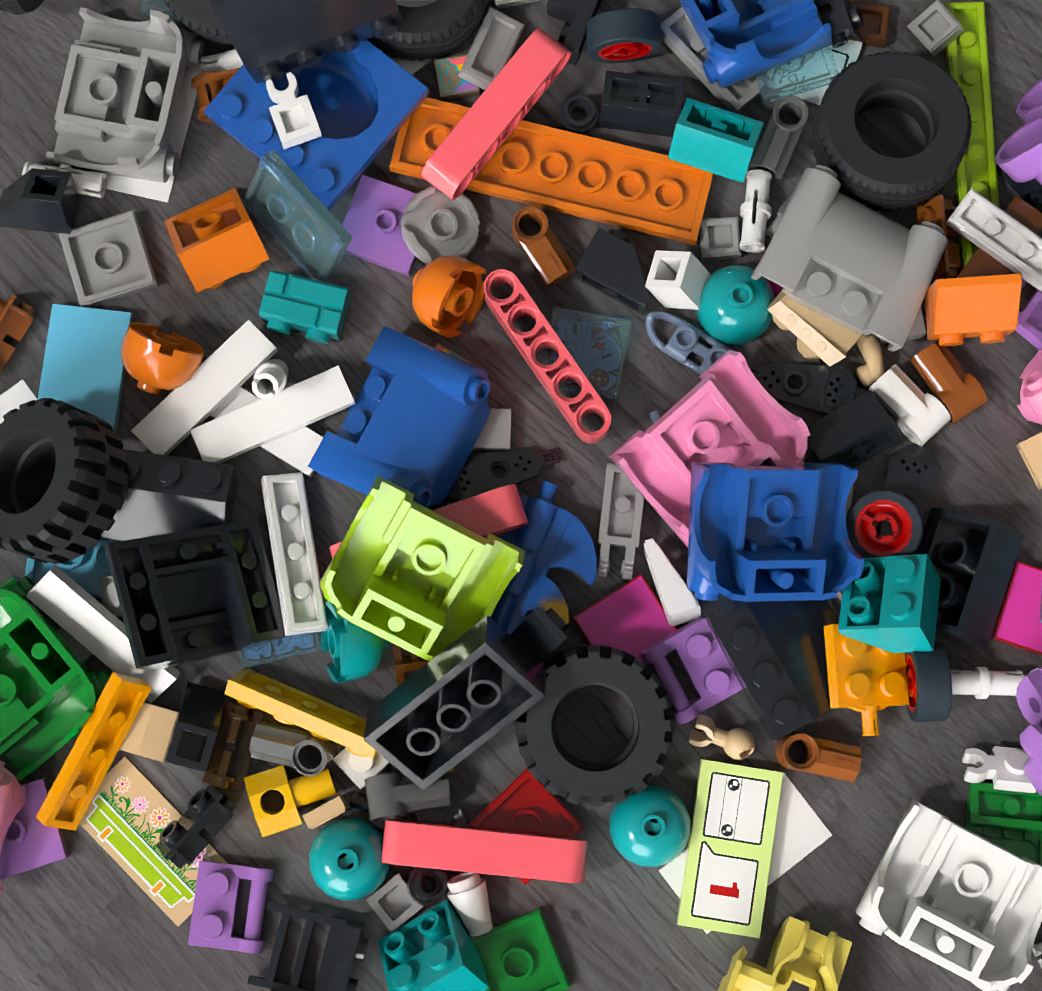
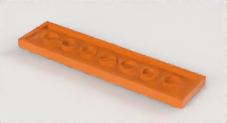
[389,97,713,245]

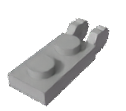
[597,463,644,580]

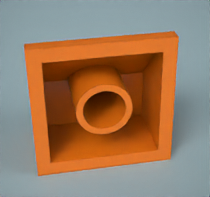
[164,188,269,293]
[925,274,1022,346]

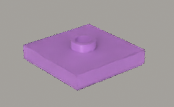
[334,174,416,276]
[0,778,69,880]

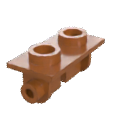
[916,195,962,279]
[0,295,35,373]

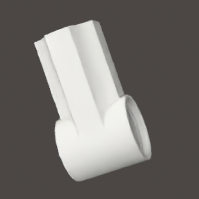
[869,364,951,447]

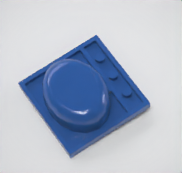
[203,40,429,213]

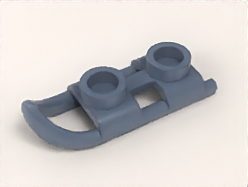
[645,311,734,375]

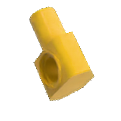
[244,765,337,837]

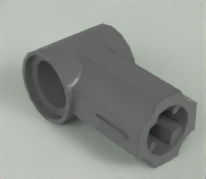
[750,95,809,180]
[249,721,337,776]
[364,773,450,822]

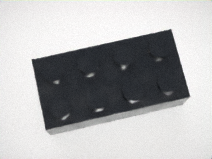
[363,615,546,790]

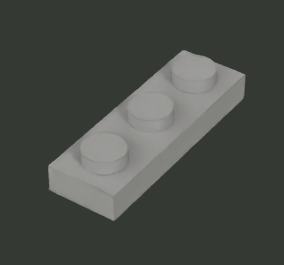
[660,7,765,114]

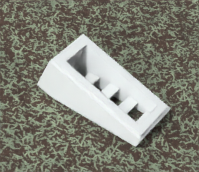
[644,538,701,627]

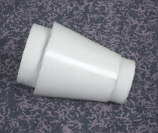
[446,872,493,937]

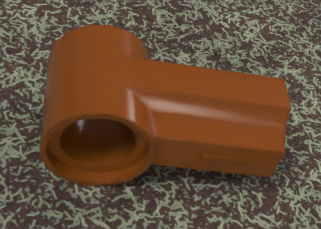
[511,206,576,288]
[911,340,987,424]
[774,733,862,783]

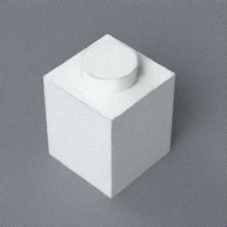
[645,250,710,310]

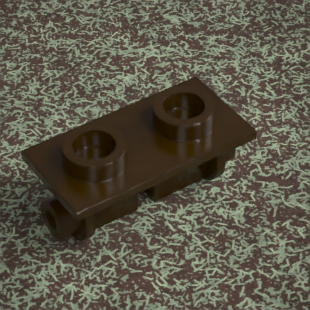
[203,702,265,792]

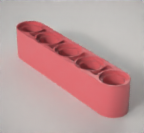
[421,28,572,200]
[484,269,611,444]
[329,484,528,559]
[381,819,588,883]

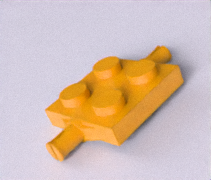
[824,624,909,736]

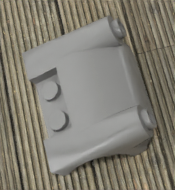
[46,7,204,183]
[751,165,948,352]

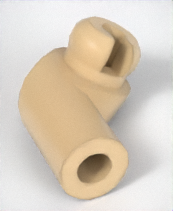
[856,333,885,386]

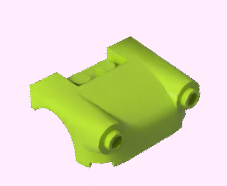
[320,475,525,661]

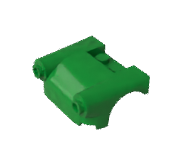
[0,574,111,781]

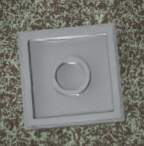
[58,210,159,308]

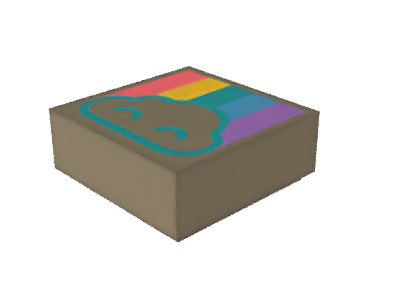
[434,54,479,101]

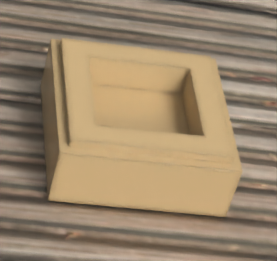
[302,795,350,829]

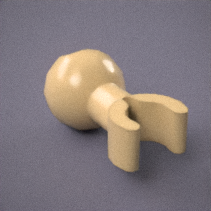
[689,714,755,760]

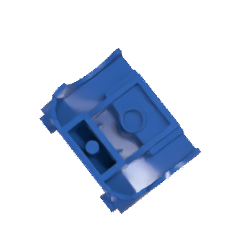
[679,0,832,88]
[308,326,491,509]
[687,462,865,602]

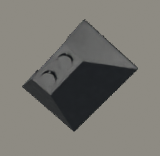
[104,519,287,670]

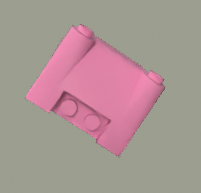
[609,350,811,548]

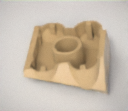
[767,291,862,367]

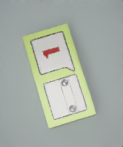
[676,759,783,938]

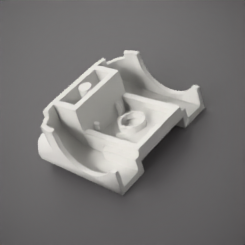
[855,799,1042,991]

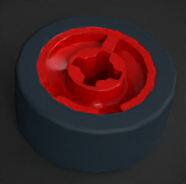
[586,8,662,63]
[846,490,924,558]
[905,642,952,722]

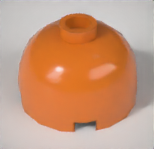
[412,255,487,338]
[121,322,204,394]

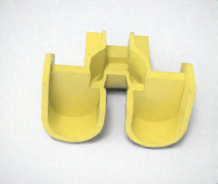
[718,916,852,991]

